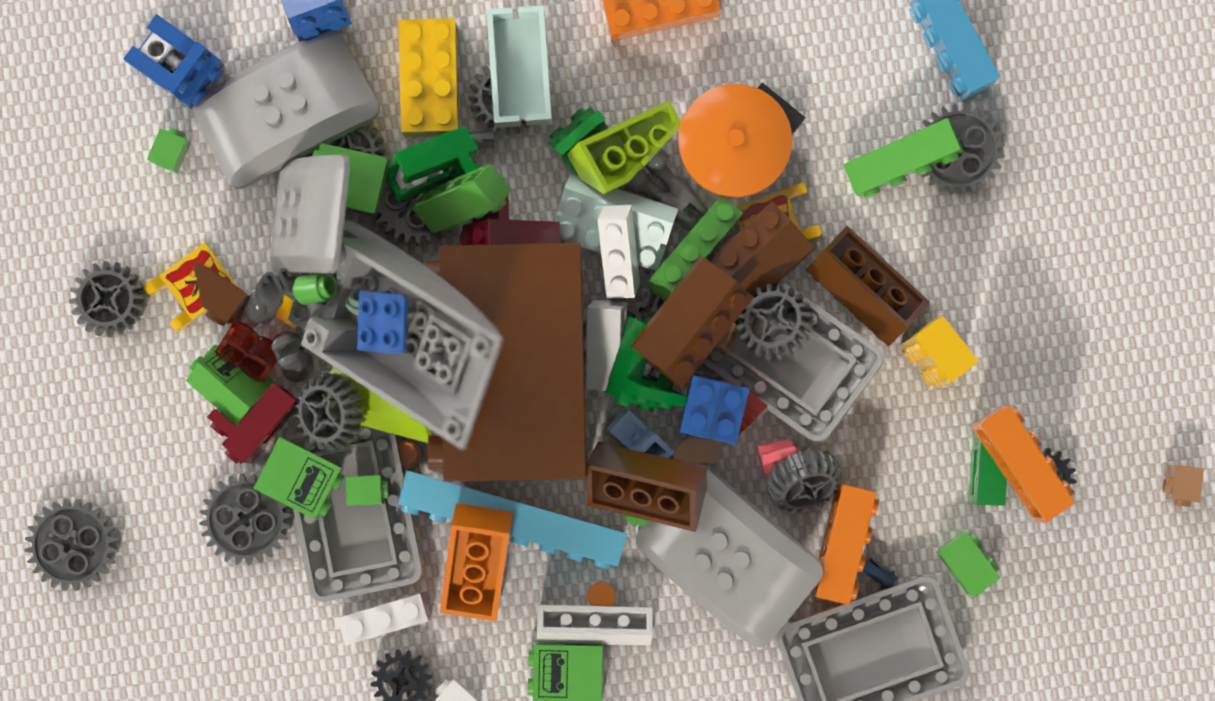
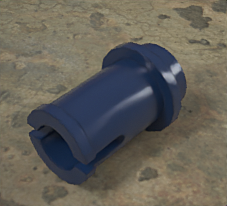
[862,556,899,589]

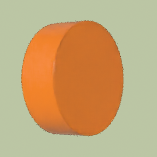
[587,582,616,607]

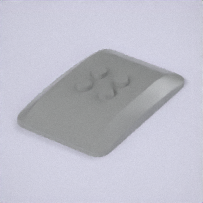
[192,30,380,189]
[270,155,350,273]
[703,281,883,442]
[285,426,422,602]
[636,463,824,648]
[776,576,969,701]

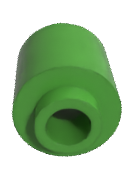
[293,273,337,305]

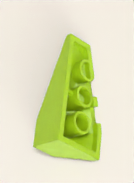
[567,101,681,194]
[324,366,432,443]

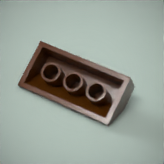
[708,201,815,323]
[806,226,930,347]
[630,256,753,388]
[194,261,250,326]
[586,442,707,532]

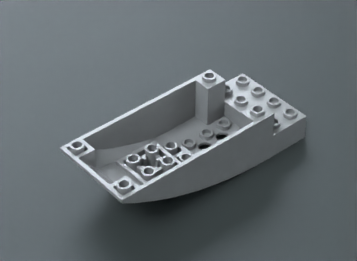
[288,216,503,450]

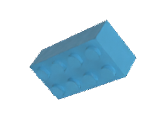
[909,0,1000,102]

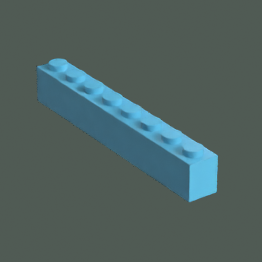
[397,470,627,570]

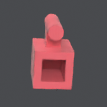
[757,438,799,476]

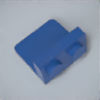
[357,291,408,354]

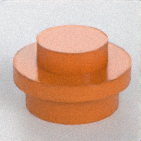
[397,440,421,468]

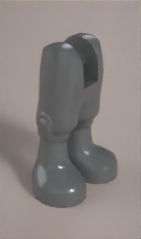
[626,148,708,231]
[240,268,302,329]
[272,331,313,382]

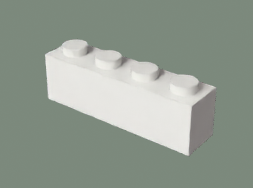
[537,605,653,646]

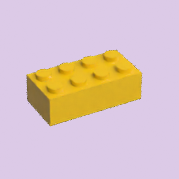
[398,18,460,137]
[901,315,979,389]

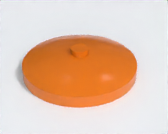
[678,84,792,198]

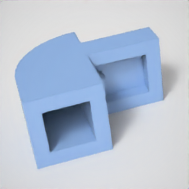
[607,408,674,458]

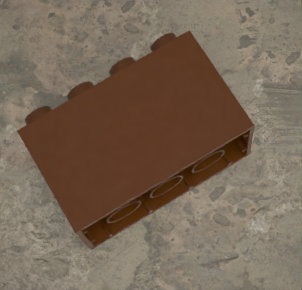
[425,243,586,482]

